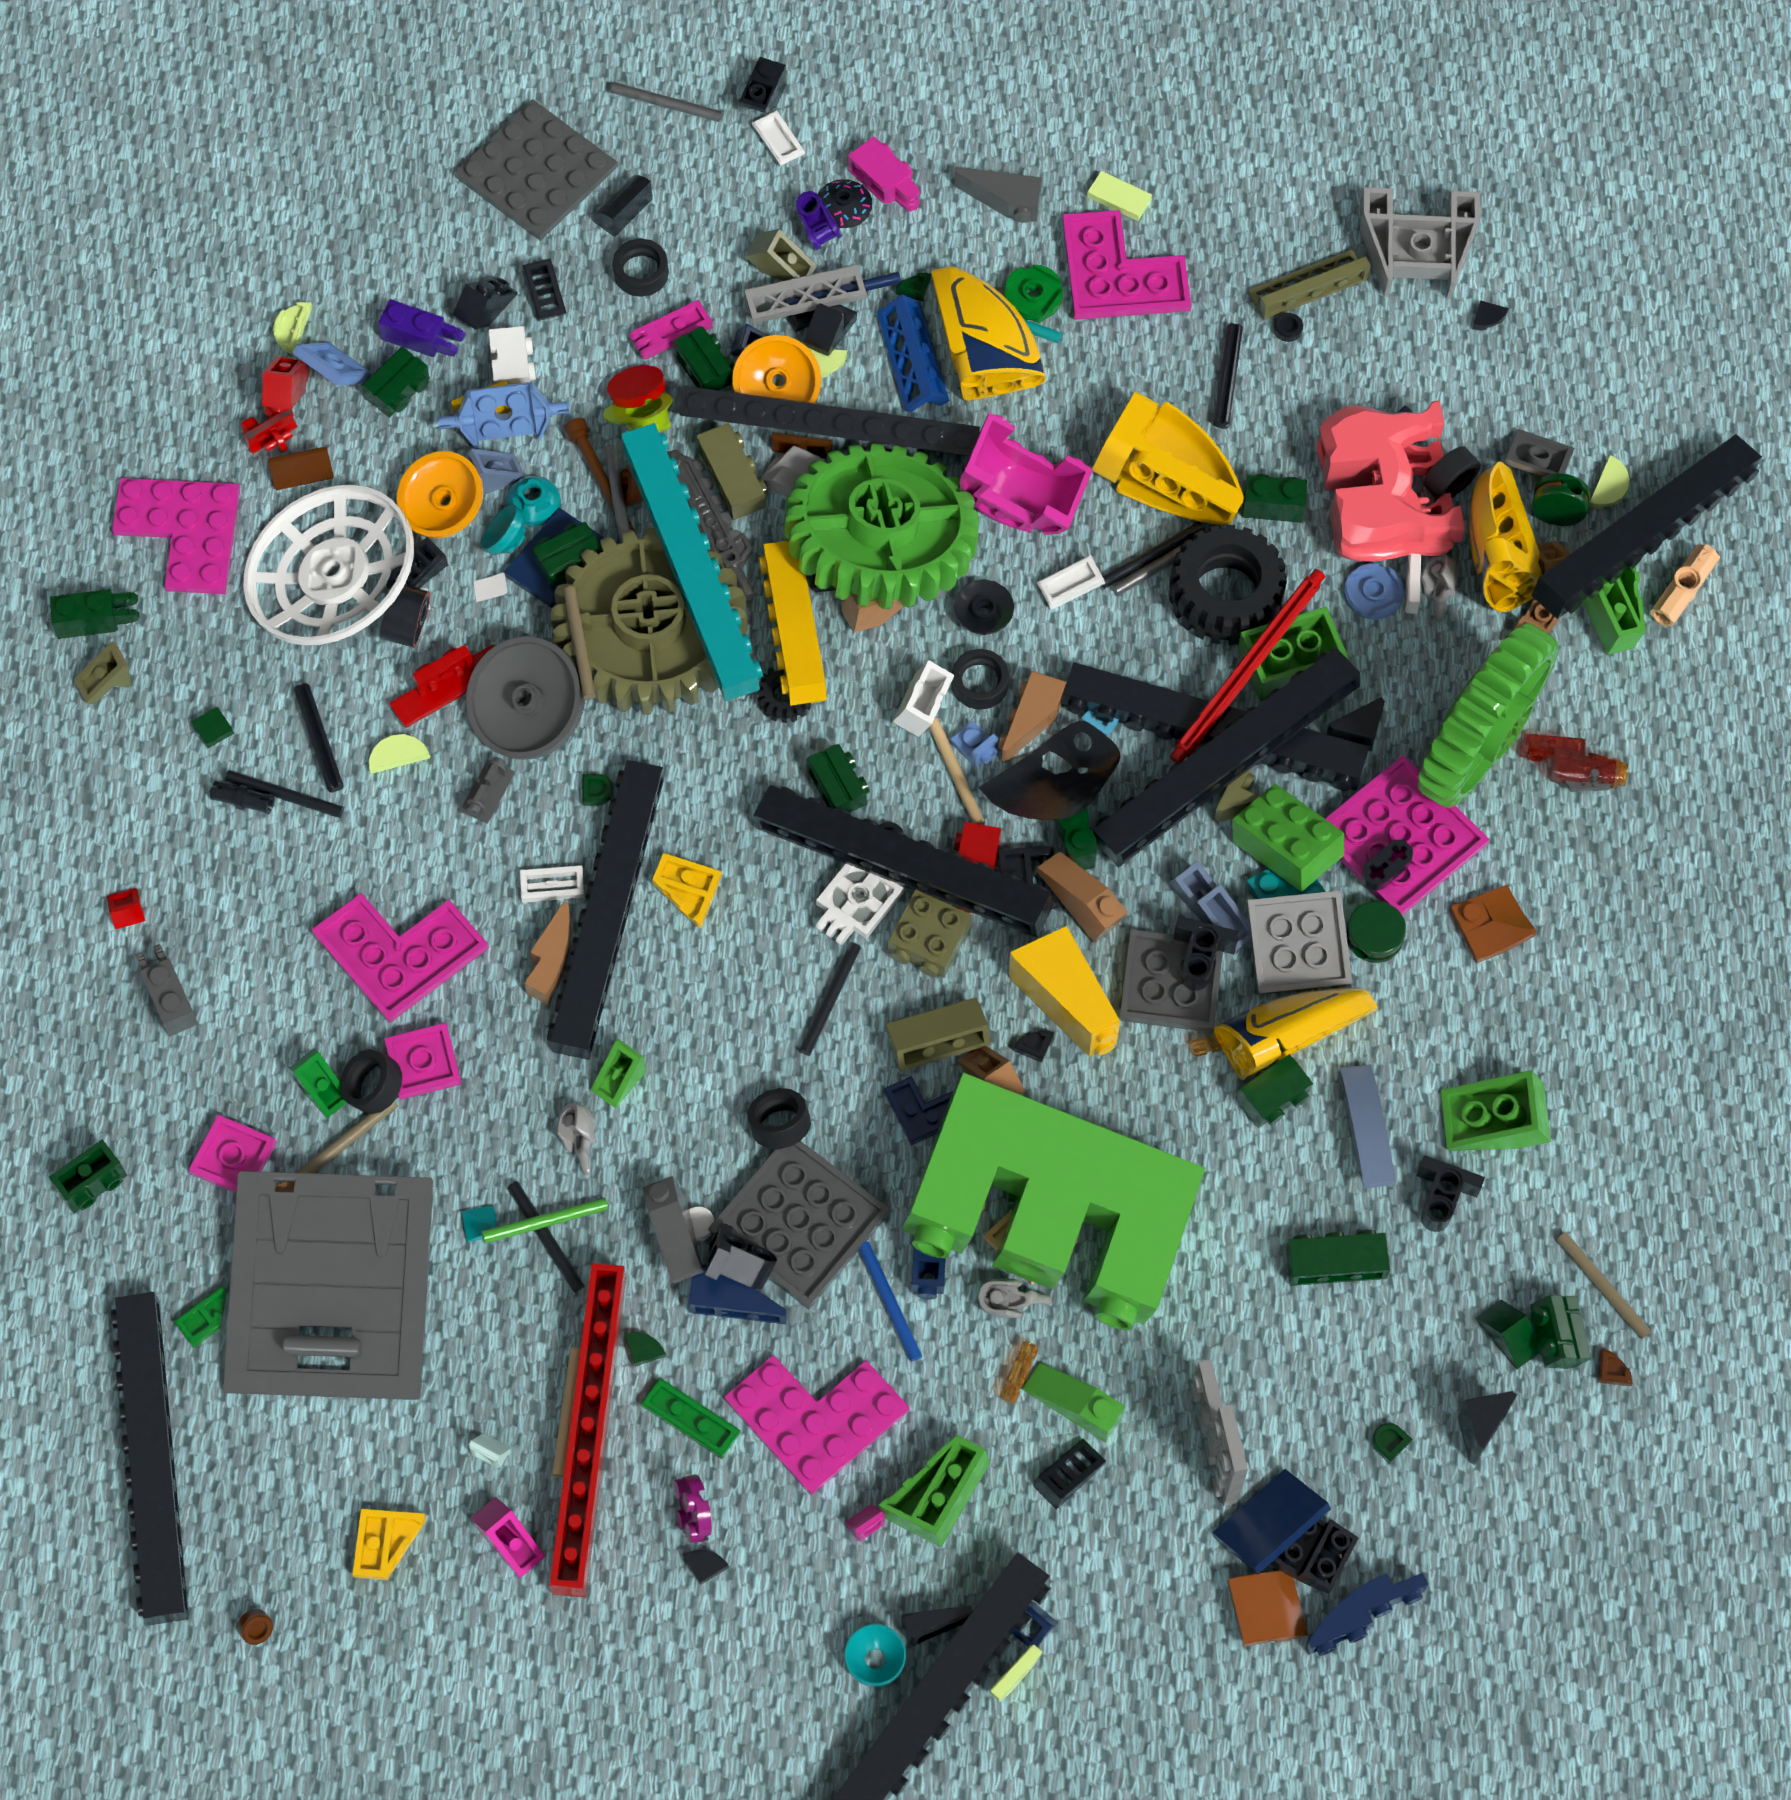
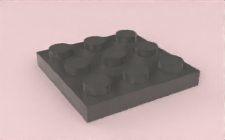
[1119,929,1223,1033]

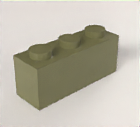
[696,423,768,520]
[886,997,991,1071]

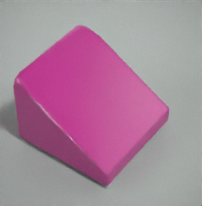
[845,1504,885,1541]

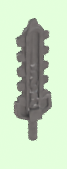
[670,450,755,601]

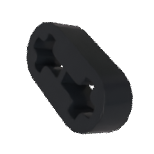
[1361,840,1413,891]

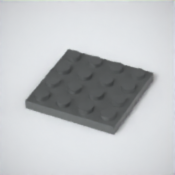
[455,99,618,241]
[708,1141,890,1309]

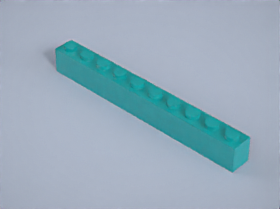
[621,423,763,702]

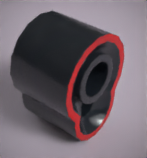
[380,583,430,648]

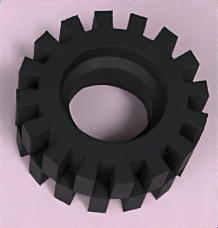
[757,667,811,723]

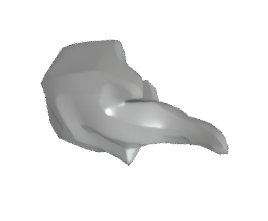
[1421,554,1460,622]
[556,1103,597,1175]
[978,1278,1052,1318]

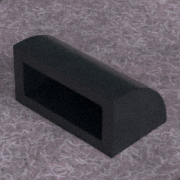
[593,175,653,237]

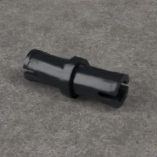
[210,781,275,814]

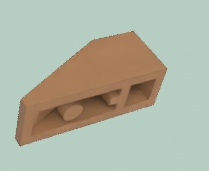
[1035,852,1128,942]

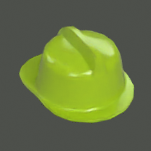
[603,393,673,432]

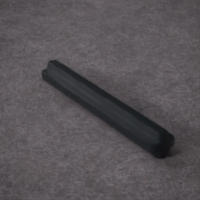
[1213,323,1243,429]
[294,683,344,793]

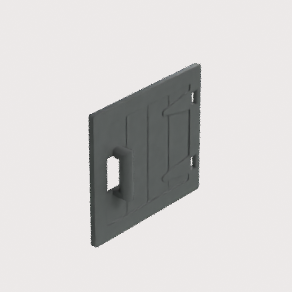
[223,1171,434,1400]

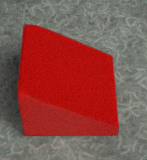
[107,888,146,929]

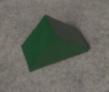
[1476,1300,1539,1370]

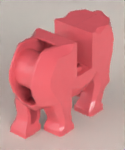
[1317,400,1465,561]

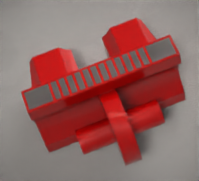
[241,407,297,455]

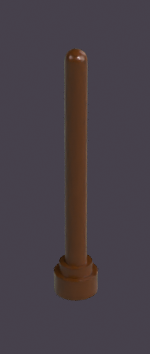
[563,418,637,536]

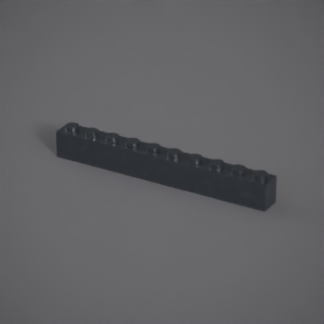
[680,386,980,456]
[1531,434,1762,619]
[1093,647,1360,868]
[1062,662,1369,791]
[547,760,664,1060]
[753,785,1053,938]
[111,1292,189,1625]
[832,1552,1052,1800]

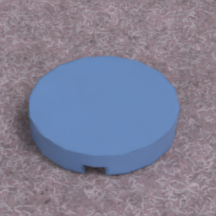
[1344,562,1405,620]

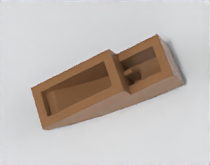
[524,902,572,1005]

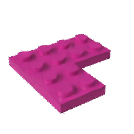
[1062,210,1191,320]
[112,478,240,594]
[311,893,489,1024]
[724,1355,910,1496]

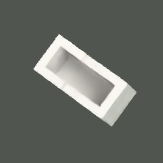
[489,326,536,385]
[893,660,954,737]

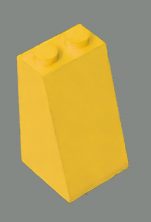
[1008,926,1120,1056]

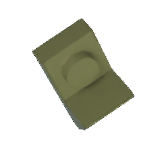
[74,642,131,704]
[1214,767,1259,822]

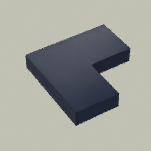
[883,1076,953,1146]

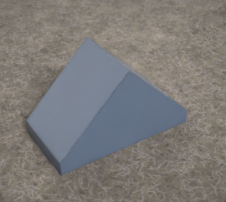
[468,448,525,496]

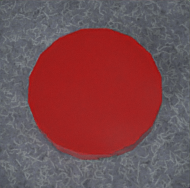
[606,365,666,408]

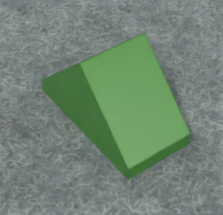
[591,1039,646,1108]

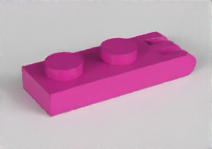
[629,300,713,360]

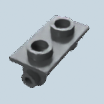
[460,757,515,824]

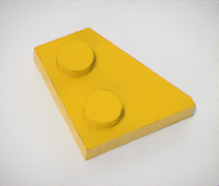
[652,853,722,929]
[352,1509,426,1580]

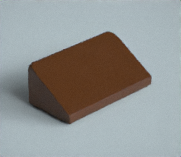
[771,433,833,459]
[268,447,334,491]

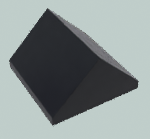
[1458,1391,1518,1465]

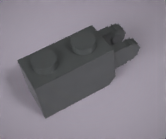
[135,944,198,1037]

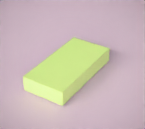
[1087,171,1152,221]

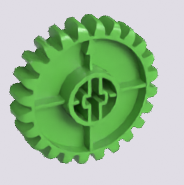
[784,443,980,609]
[1418,623,1558,808]

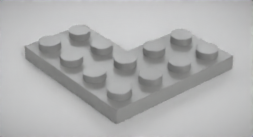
[1190,1359,1248,1506]

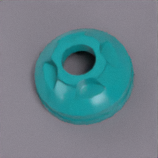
[506,476,561,527]
[480,504,526,555]
[844,1624,906,1687]

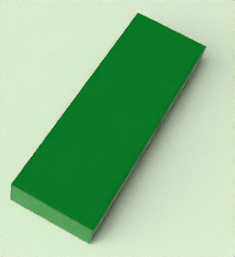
[640,1377,741,1459]

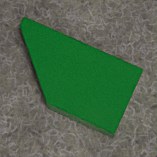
[174,1285,227,1348]

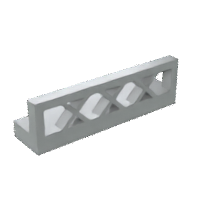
[744,265,867,324]

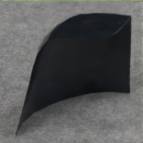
[979,721,1121,820]

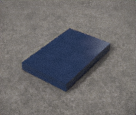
[504,508,604,608]
[1212,1469,1331,1574]

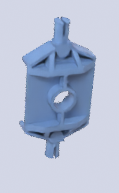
[438,382,570,449]

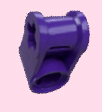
[796,191,843,250]

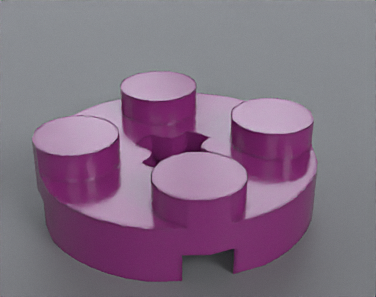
[673,1474,712,1543]

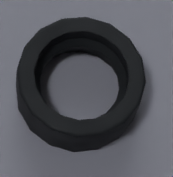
[612,238,669,297]
[1423,446,1481,500]
[951,649,1010,710]
[340,1049,402,1114]
[747,1088,811,1149]

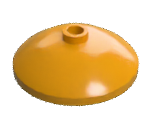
[733,335,822,404]
[396,451,483,539]

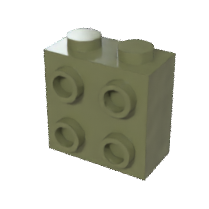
[888,890,972,978]

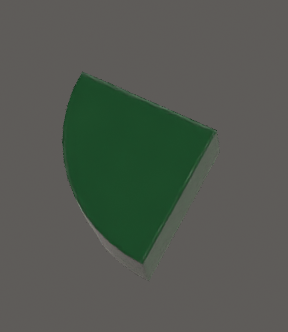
[895,273,932,302]
[625,1332,666,1367]

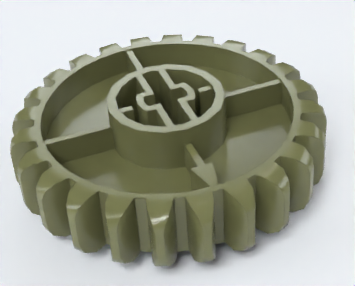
[550,528,748,715]

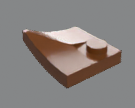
[1450,885,1537,963]

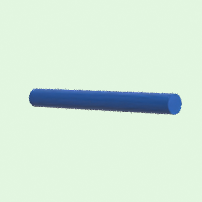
[859,1242,923,1362]

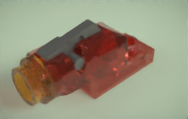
[1519,733,1628,792]

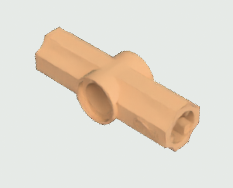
[1650,544,1720,627]

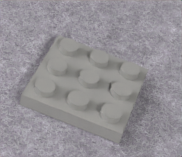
[1246,890,1352,995]

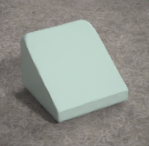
[469,1434,511,1469]

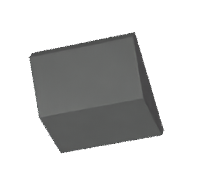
[1504,429,1574,477]

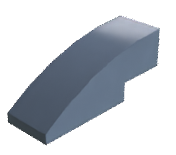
[1168,861,1251,952]

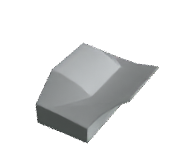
[761,445,821,497]

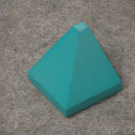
[462,1205,498,1242]

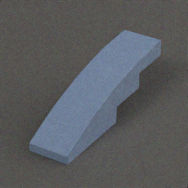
[1340,1064,1396,1189]

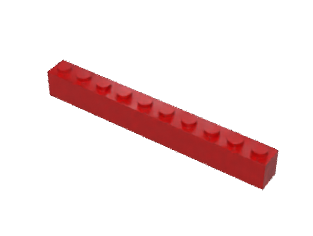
[550,1263,627,1598]

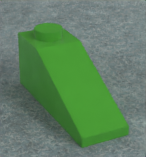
[1022,1363,1125,1443]

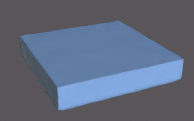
[292,342,372,386]

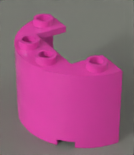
[960,412,1093,535]

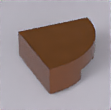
[1598,1349,1633,1386]

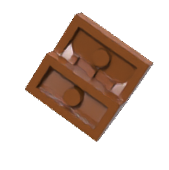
[1227,1571,1308,1647]

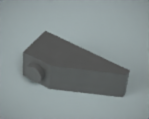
[955,167,1042,223]
[642,1176,704,1284]

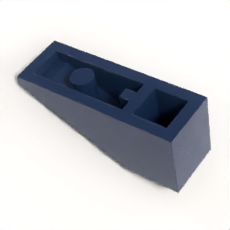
[688,1264,787,1325]

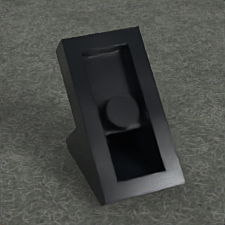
[803,303,857,357]

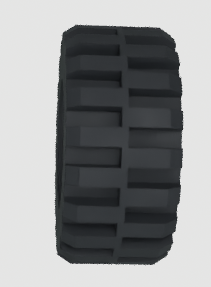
[1169,524,1287,645]

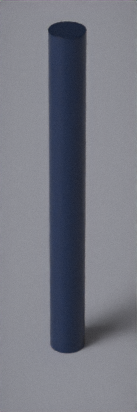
[785,272,901,305]

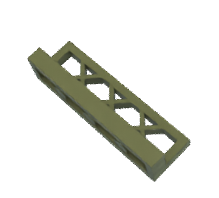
[1248,249,1371,321]

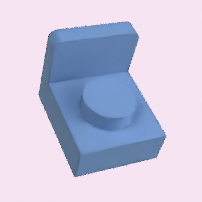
[950,721,998,768]

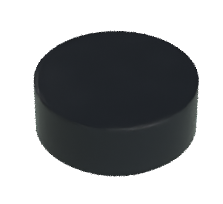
[1273,313,1304,342]

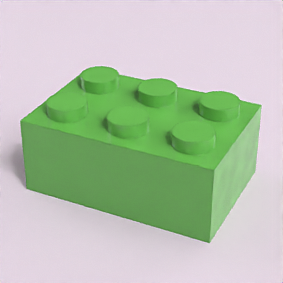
[1238,607,1349,700]
[1232,783,1344,892]

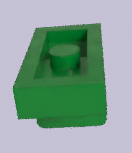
[289,1048,347,1118]

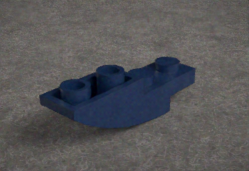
[1306,1573,1428,1656]

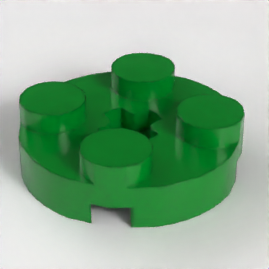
[1005,265,1063,322]

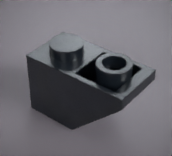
[739,57,787,113]
[452,277,518,330]

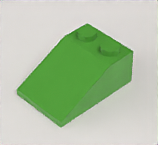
[1441,1070,1551,1151]

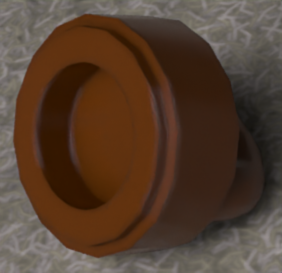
[236,1609,273,1645]

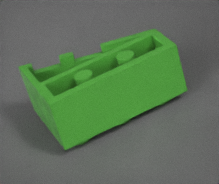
[1583,566,1646,655]
[879,1435,990,1547]

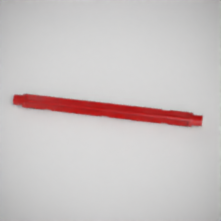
[1169,569,1325,763]

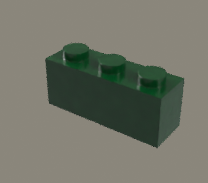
[1286,1230,1390,1286]

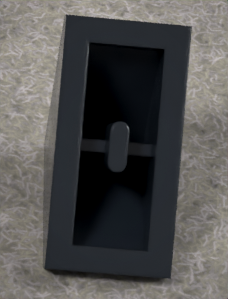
[1327,697,1385,751]

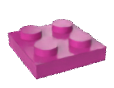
[384,1023,462,1100]
[189,1115,277,1194]

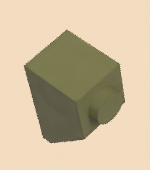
[745,229,817,281]

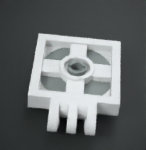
[816,864,904,945]

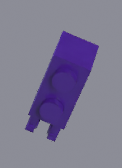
[378,299,466,357]

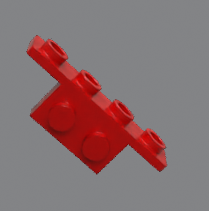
[390,644,496,728]

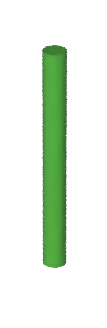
[481,1198,608,1244]

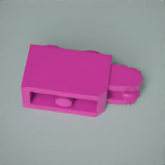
[848,136,920,212]

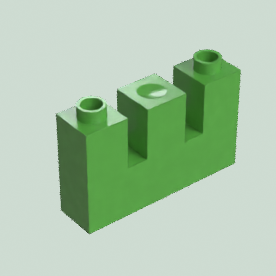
[901,1073,1206,1330]

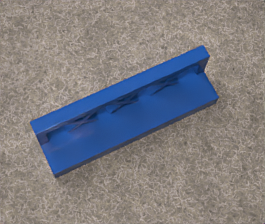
[877,295,950,412]

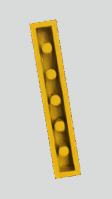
[759,540,827,706]

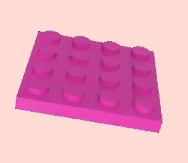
[1325,754,1490,915]

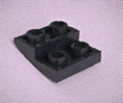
[1270,1519,1359,1593]

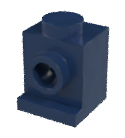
[911,1247,946,1300]

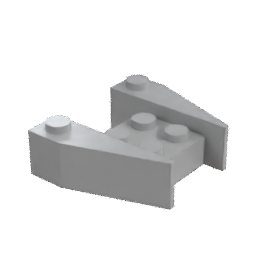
[1360,187,1480,299]

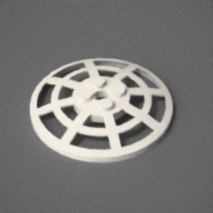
[243,485,414,645]

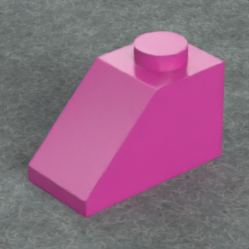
[470,1497,546,1578]

